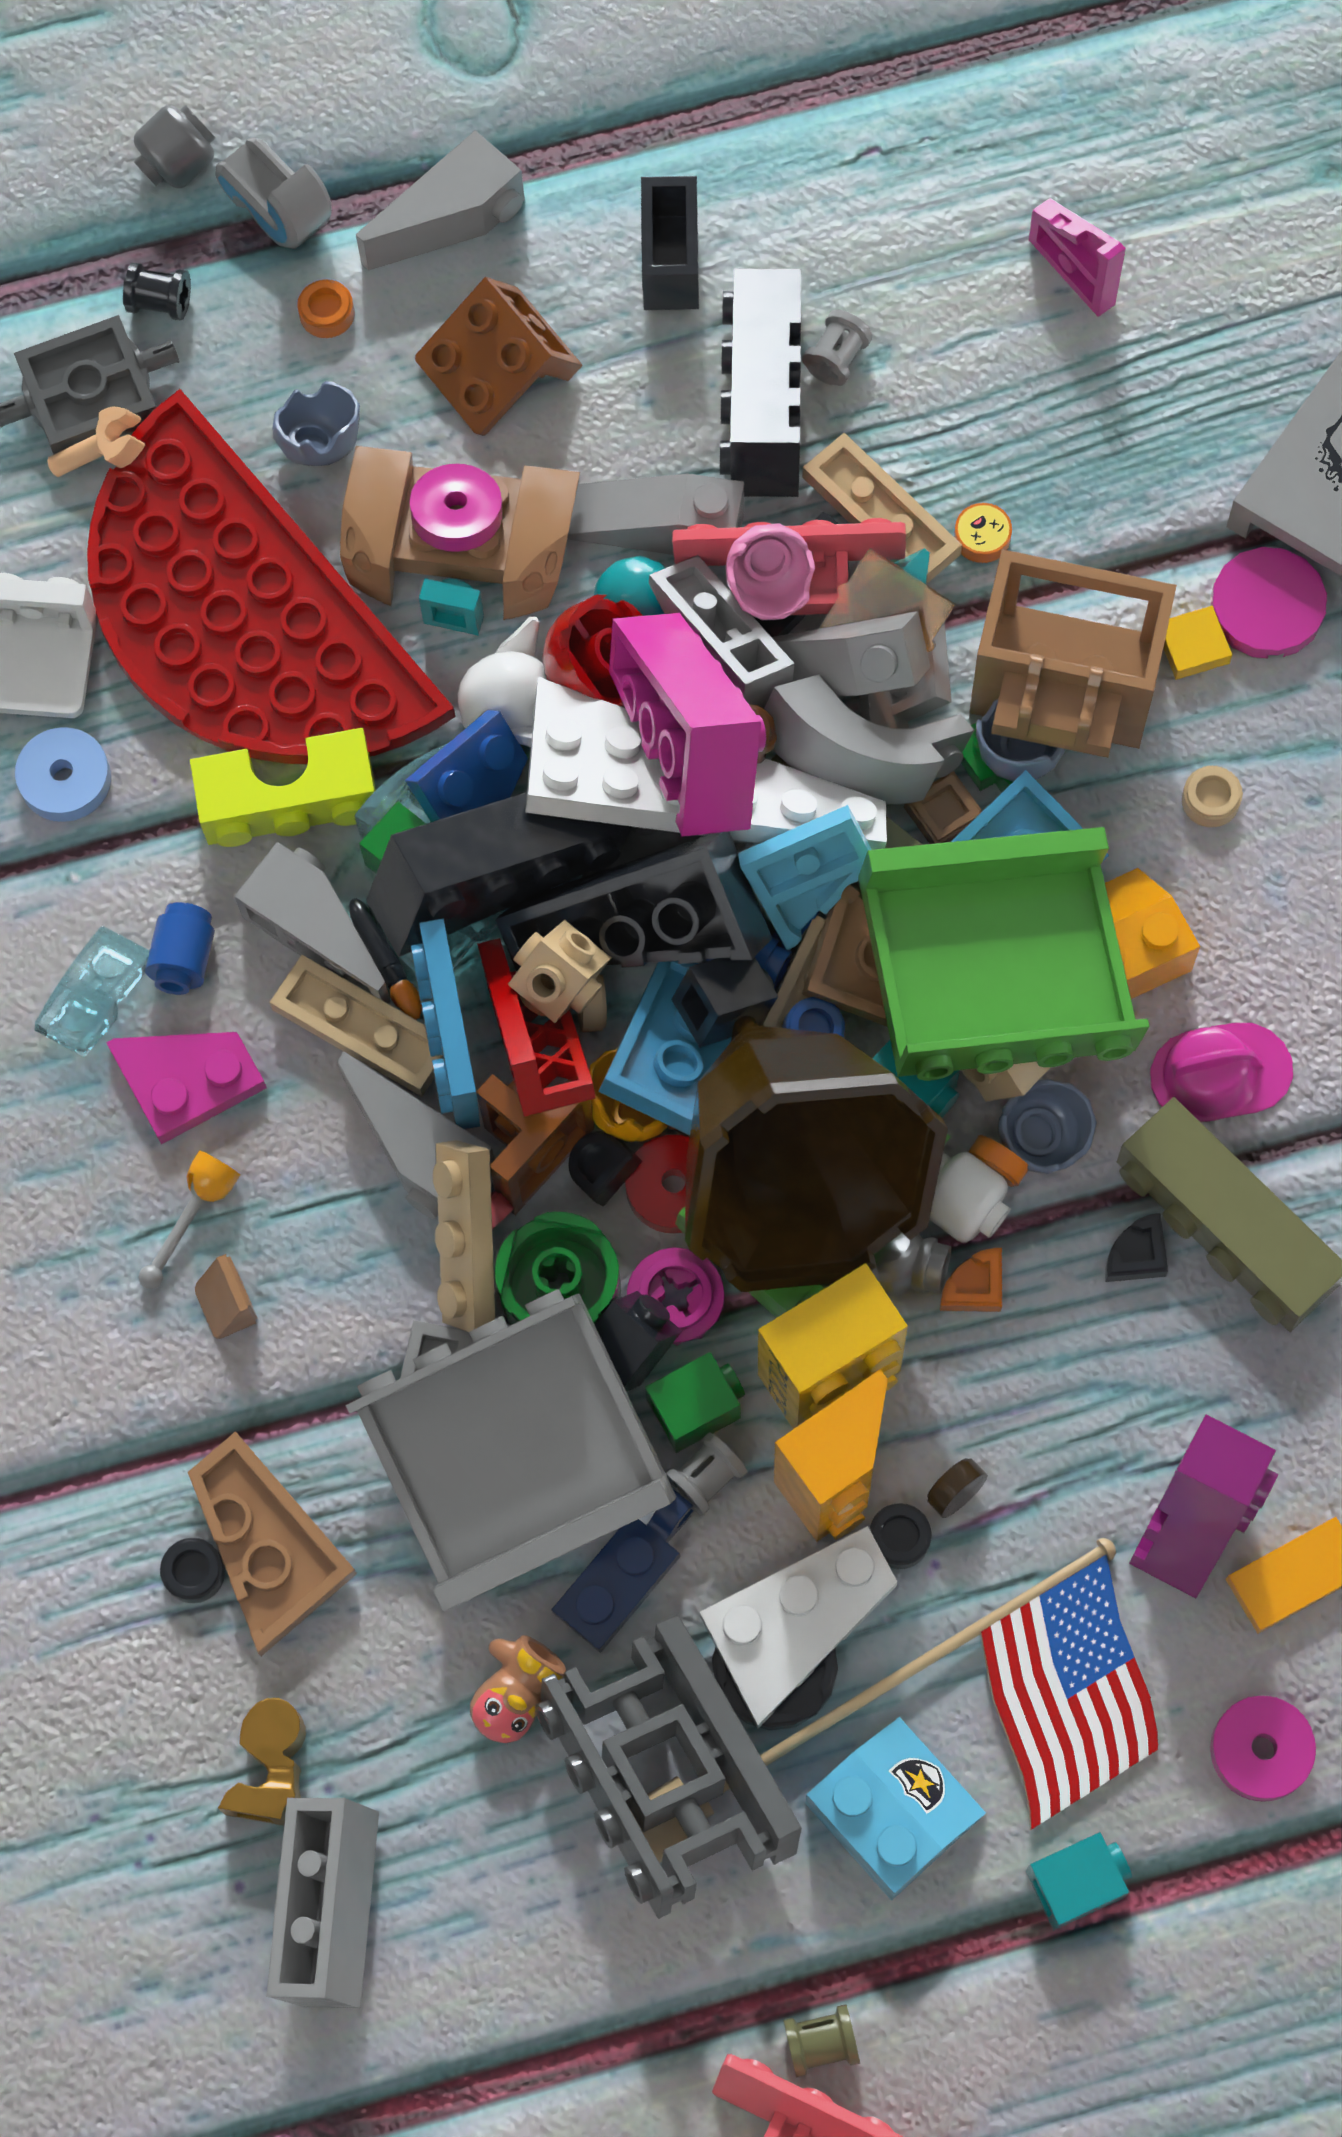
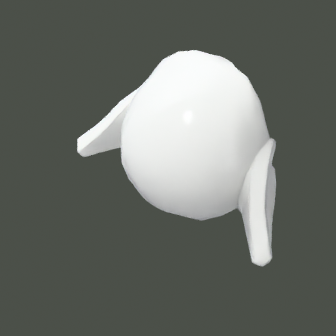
[458,617,548,747]

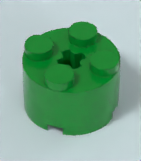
[495,1212,621,1326]

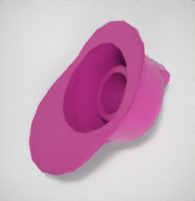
[1150,1023,1293,1122]

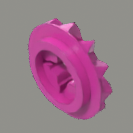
[627,1248,724,1346]

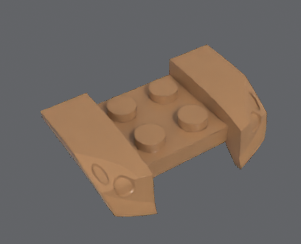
[340,446,580,620]

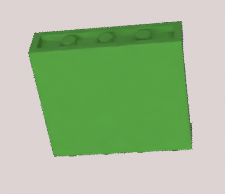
[858,827,1150,1081]

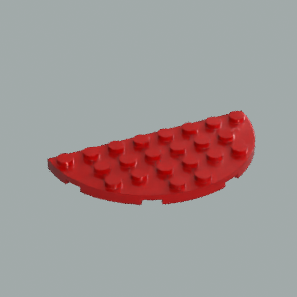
[87,389,456,764]

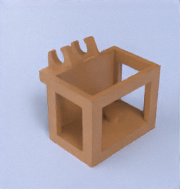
[969,549,1177,758]

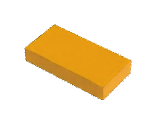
[1225,1516,1342,1634]

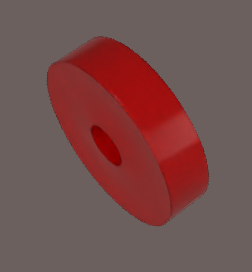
[625,1135,689,1234]

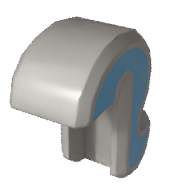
[215,138,332,249]

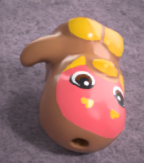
[470,1635,566,1743]

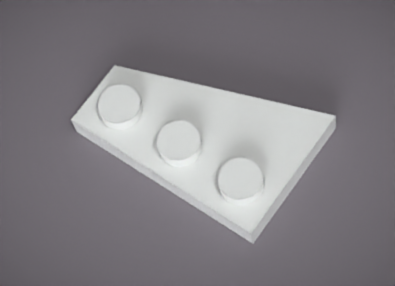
[700,1526,897,1729]

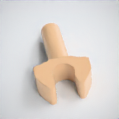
[48,407,145,477]

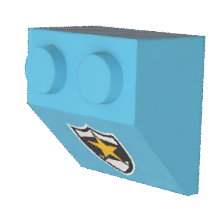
[805,1717,986,1901]

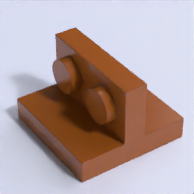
[476,1074,595,1216]

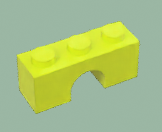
[190,728,380,847]

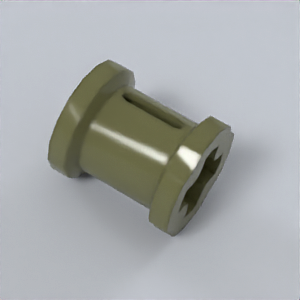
[783,2004,860,2077]

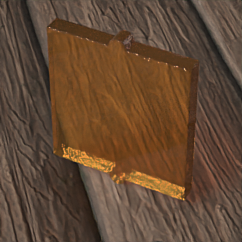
[819,548,956,652]

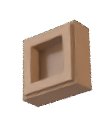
[904,771,982,844]

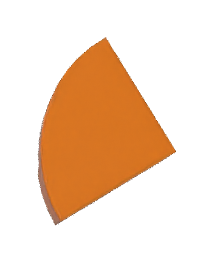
[940,1247,1002,1312]

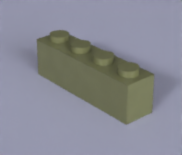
[1116,1097,1342,1333]

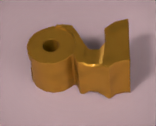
[218,1698,306,1826]

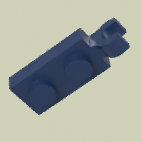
[551,1489,694,1653]

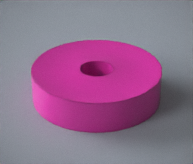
[410,463,502,552]
[1210,1695,1316,1802]

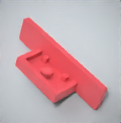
[672,518,906,615]
[712,2054,903,2137]

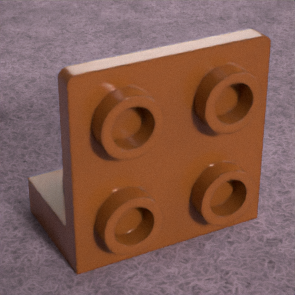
[415,277,583,436]

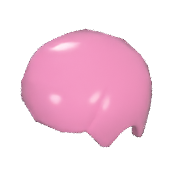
[725,524,815,620]

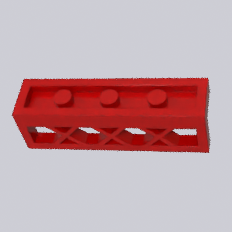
[477,938,596,1117]

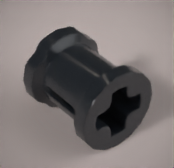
[123,263,191,321]

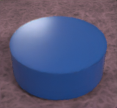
[782,997,845,1037]

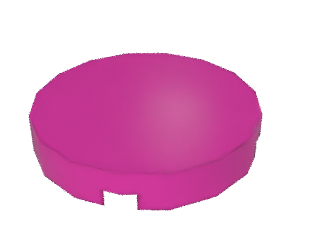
[1211,547,1327,659]

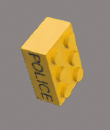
[758,1263,908,1429]

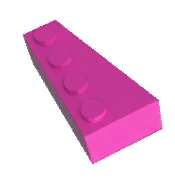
[609,613,766,837]

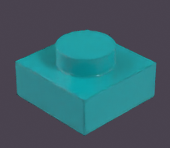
[419,578,484,636]

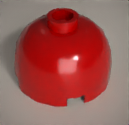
[542,594,643,708]

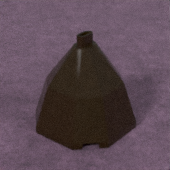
[685,1016,948,1292]

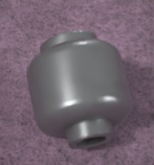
[133,105,215,188]

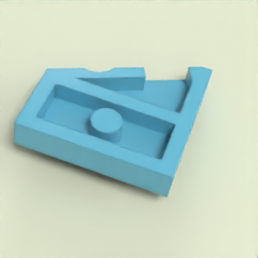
[738,805,872,950]

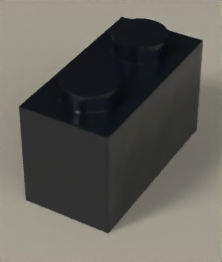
[641,176,699,310]

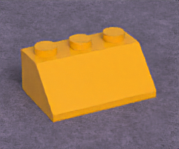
[1105,868,1200,999]
[774,1369,888,1542]

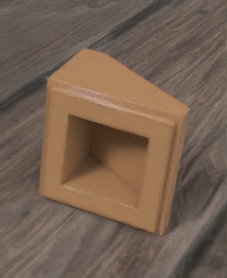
[195,1254,258,1339]

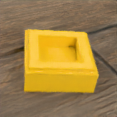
[1163,606,1232,680]

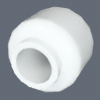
[929,1152,1011,1242]

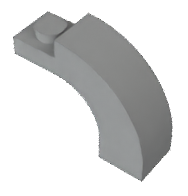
[764,674,974,804]

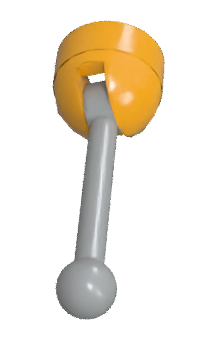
[138,1150,241,1289]

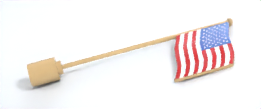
[630,1538,1158,1863]

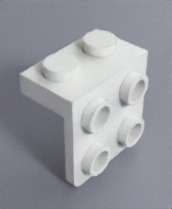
[0,573,98,718]

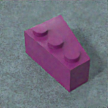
[1129,1414,1278,1599]

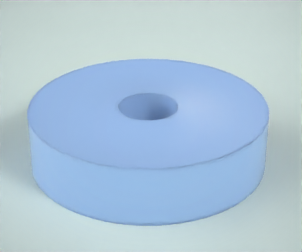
[15,727,111,822]

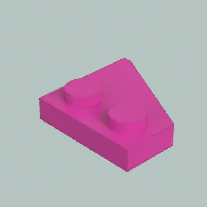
[1029,198,1126,317]
[106,1032,267,1145]

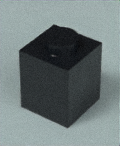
[671,957,778,1048]
[595,1291,682,1392]

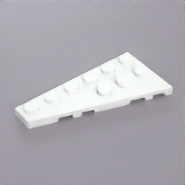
[525,677,887,850]

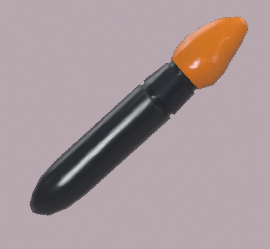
[349,898,422,1020]

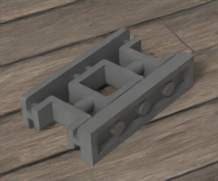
[536,1615,802,1919]

